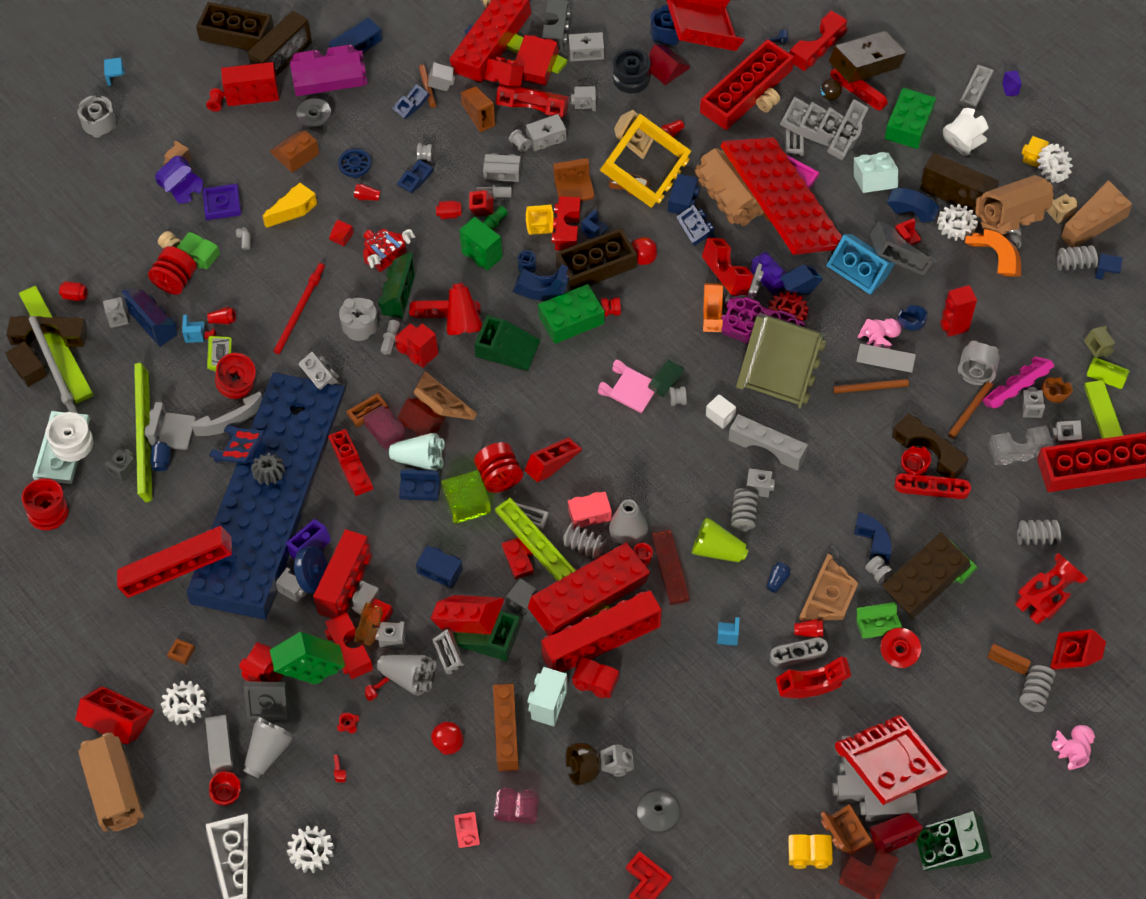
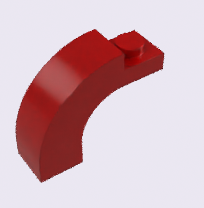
[775,656,852,698]

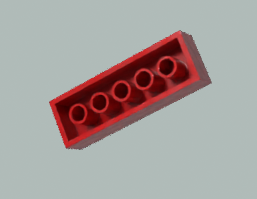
[449,0,531,83]
[700,39,794,131]
[1037,432,1146,493]
[527,542,650,635]
[541,590,662,673]

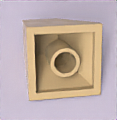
[614,110,654,159]

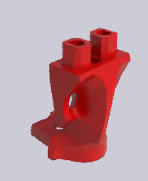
[1015,553,1088,625]

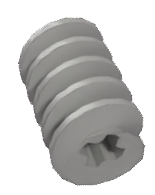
[1057,245,1098,271]
[731,488,758,532]
[1017,520,1061,545]
[563,522,607,560]
[1020,665,1056,712]

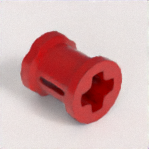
[206,88,225,112]

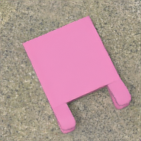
[598,360,660,413]

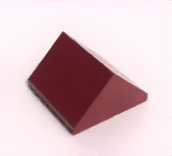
[647,44,690,86]
[870,812,923,857]

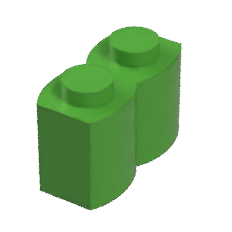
[176,232,220,269]

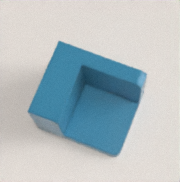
[104,58,125,86]
[182,315,205,343]
[717,617,739,646]

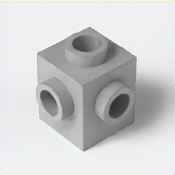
[600,744,634,777]

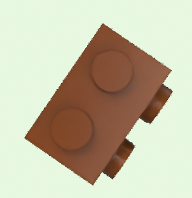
[553,158,594,201]
[820,804,873,855]

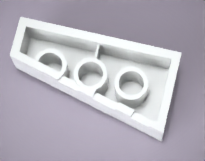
[206,814,248,899]

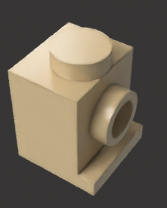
[1047,194,1077,224]

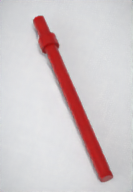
[273,263,325,355]

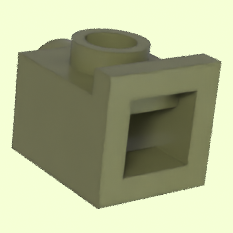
[1084,326,1116,358]

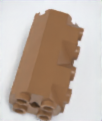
[694,148,764,226]
[975,175,1053,234]
[78,733,144,831]

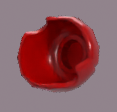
[631,237,657,265]
[901,446,931,475]
[431,722,464,755]
[209,771,241,806]

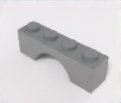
[729,414,808,471]

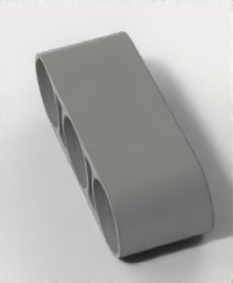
[205,714,234,774]

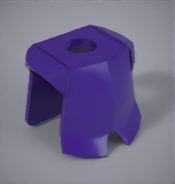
[155,156,203,204]

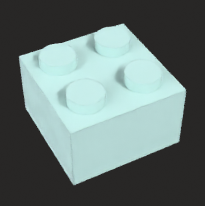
[854,152,898,193]
[528,667,568,726]

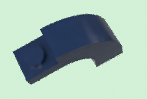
[512,264,569,301]

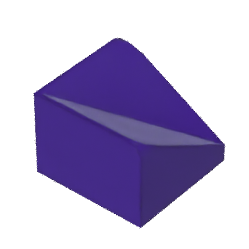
[1002,71,1022,96]

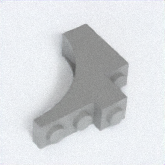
[832,736,918,822]

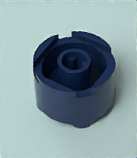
[650,5,680,45]

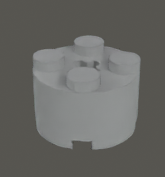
[77,95,117,138]
[339,298,378,341]
[958,341,1000,385]

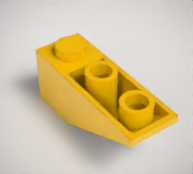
[262,183,317,227]

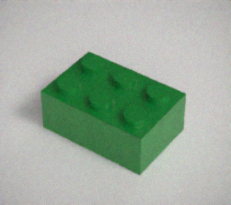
[885,88,936,149]
[538,284,604,344]
[270,632,345,684]

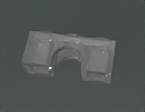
[988,426,1054,465]

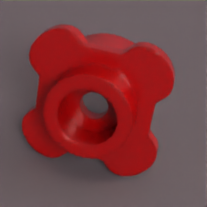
[337,713,359,734]

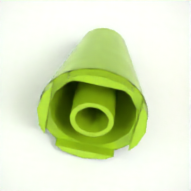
[691,518,749,563]

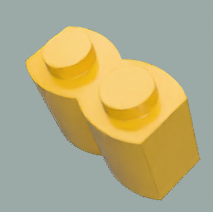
[788,835,833,869]

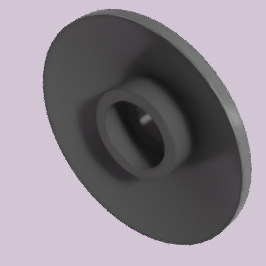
[296,98,331,127]
[637,791,679,832]

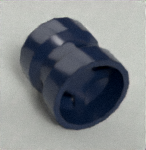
[517,251,536,273]

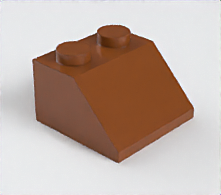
[270,131,319,173]

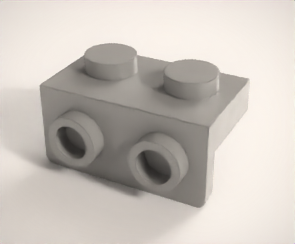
[299,352,341,390]

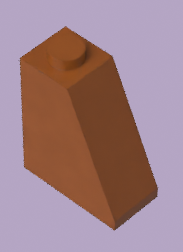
[460,86,495,132]

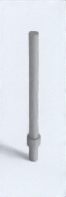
[29,316,78,413]

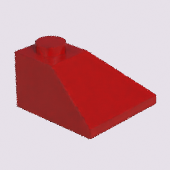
[1050,629,1106,670]

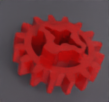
[768,291,809,322]

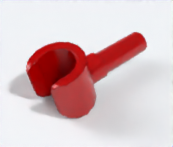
[365,677,389,701]
[333,755,346,783]

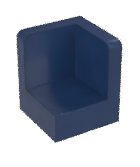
[581,210,608,239]
[1095,253,1123,280]

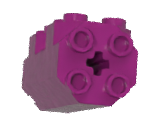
[290,45,368,96]
[721,297,806,344]

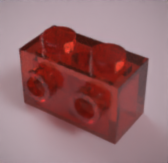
[397,397,445,437]

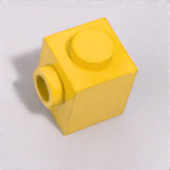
[1021,136,1049,168]

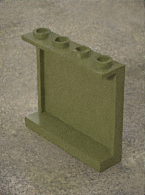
[736,313,826,409]

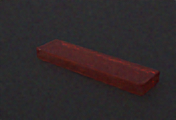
[652,530,689,605]

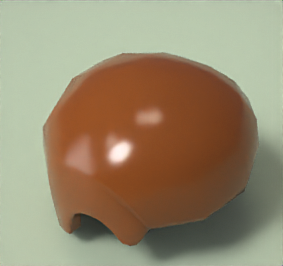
[1041,377,1073,403]

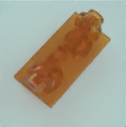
[354,602,383,646]

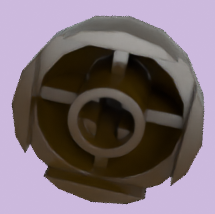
[565,743,601,786]

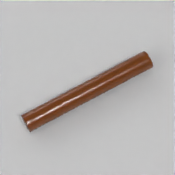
[419,65,436,108]

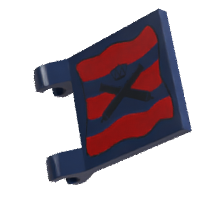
[209,425,265,464]

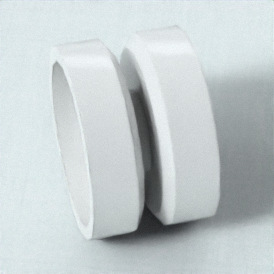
[46,412,94,462]

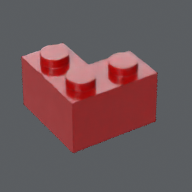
[395,323,438,368]

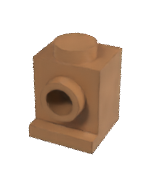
[163,141,192,165]

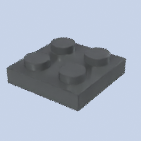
[243,682,289,720]

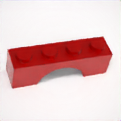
[789,10,847,72]
[495,84,569,118]
[702,238,754,296]

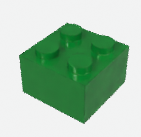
[459,217,502,271]

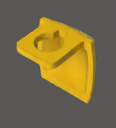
[526,205,554,235]

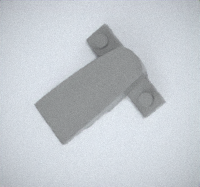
[779,97,869,160]

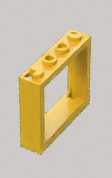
[600,114,691,208]

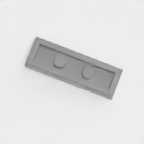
[959,65,994,110]
[856,343,916,373]

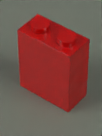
[515,35,559,86]

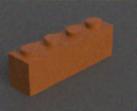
[493,684,519,771]

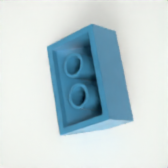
[826,234,895,295]

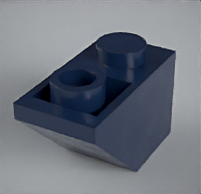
[780,264,823,295]

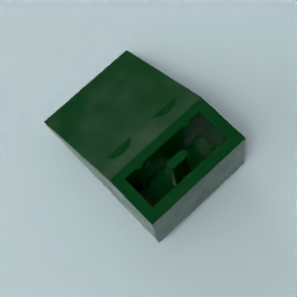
[474,315,540,371]
[453,611,521,662]
[917,811,992,871]

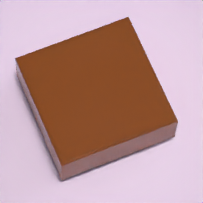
[167,638,195,665]

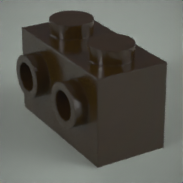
[5,341,47,387]

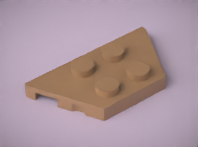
[413,372,478,420]
[799,554,858,621]

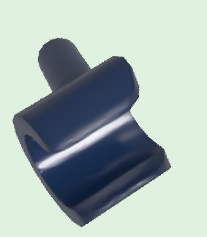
[765,30,788,44]

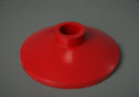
[880,628,921,668]

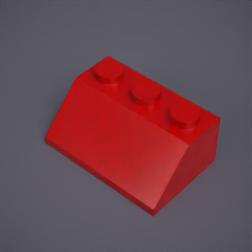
[430,595,504,634]
[75,686,154,745]

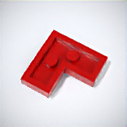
[501,538,534,580]
[626,851,673,899]

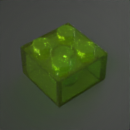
[441,470,491,524]

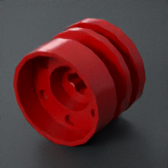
[148,246,197,295]
[215,353,256,399]
[474,442,523,493]
[21,479,69,530]

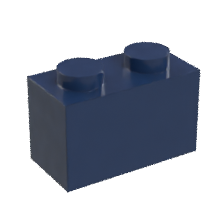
[668,174,701,215]
[416,546,463,589]

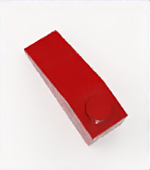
[524,437,582,483]

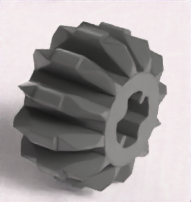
[251,452,285,486]

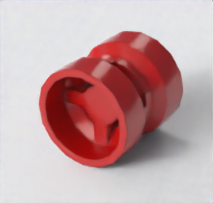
[601,297,621,317]
[633,543,653,568]

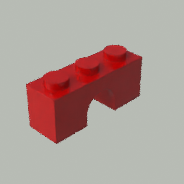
[552,196,581,251]
[324,612,373,680]

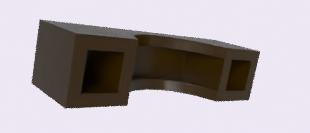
[6,316,88,347]
[892,413,969,479]

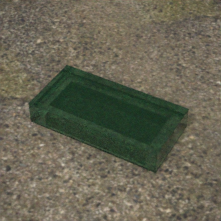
[648,360,684,397]

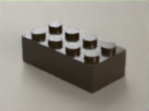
[196,2,274,50]
[920,153,999,215]
[555,228,637,291]
[882,532,971,619]

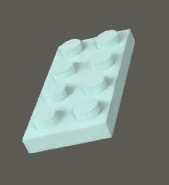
[32,411,90,484]

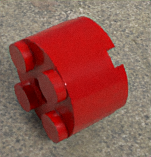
[239,642,283,682]

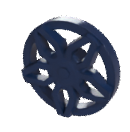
[338,149,371,178]

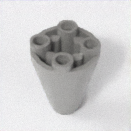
[609,499,648,547]
[377,655,437,696]
[244,717,294,778]

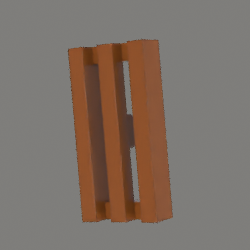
[346,393,389,428]
[987,644,1031,675]

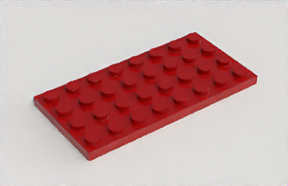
[720,138,842,255]

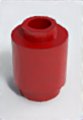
[436,200,462,220]
[59,281,88,301]

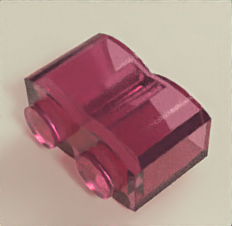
[363,405,405,450]
[494,788,539,824]

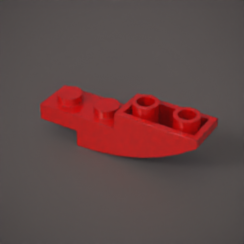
[328,429,373,497]

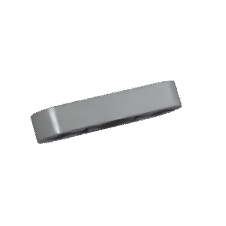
[770,638,828,667]

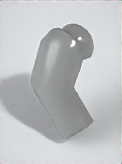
[236,227,251,250]

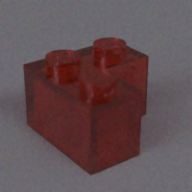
[839,849,899,899]

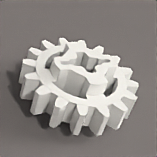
[1037,144,1073,183]
[937,204,978,241]
[161,681,207,725]
[287,826,334,873]

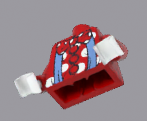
[363,229,415,272]

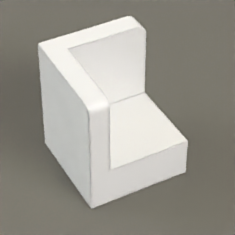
[706,395,736,429]

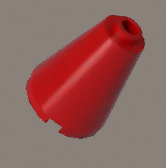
[446,283,483,335]

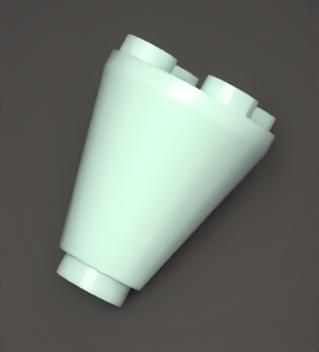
[389,433,445,471]

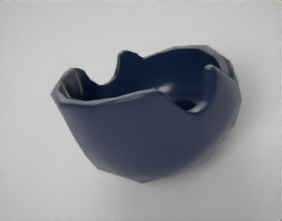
[898,305,928,331]

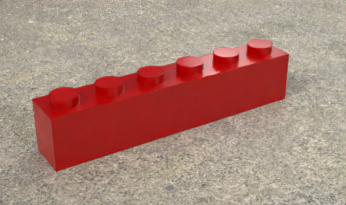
[117,526,232,598]

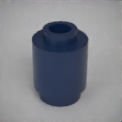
[150,442,171,471]

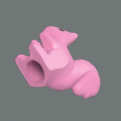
[857,318,902,349]
[1051,725,1095,770]

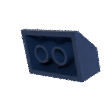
[121,289,177,347]

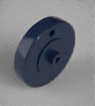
[294,546,328,594]

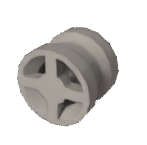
[417,143,433,162]
[669,386,687,406]

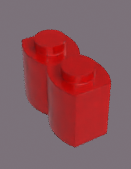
[572,658,620,698]

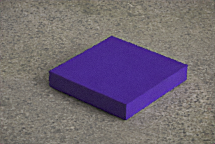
[202,184,241,220]

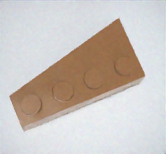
[1061,180,1132,249]

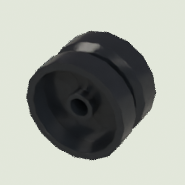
[613,49,651,94]

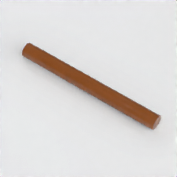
[833,379,909,394]
[948,381,993,439]

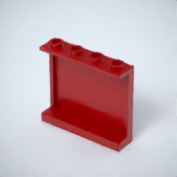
[666,0,745,51]

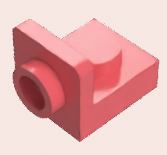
[454,812,480,848]

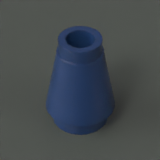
[766,562,791,593]

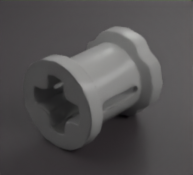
[509,129,532,152]

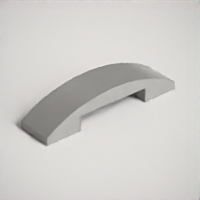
[191,392,262,436]

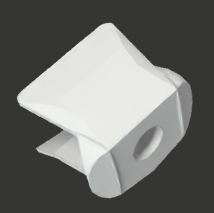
[943,108,989,156]

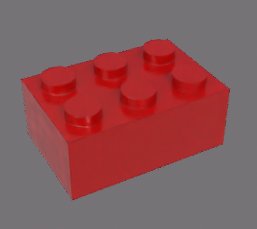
[221,62,279,106]

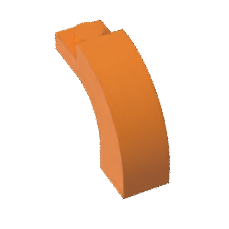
[965,229,1021,277]
[703,283,723,332]

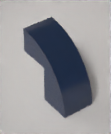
[887,188,940,223]
[854,512,892,563]

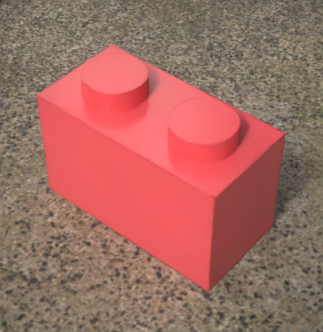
[568,492,612,530]

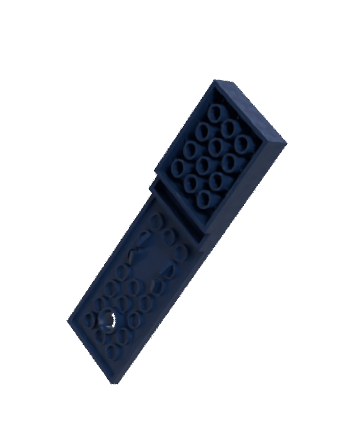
[187,372,345,620]

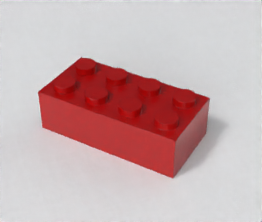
[313,529,372,619]

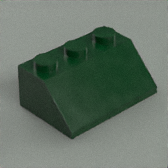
[378,252,416,318]

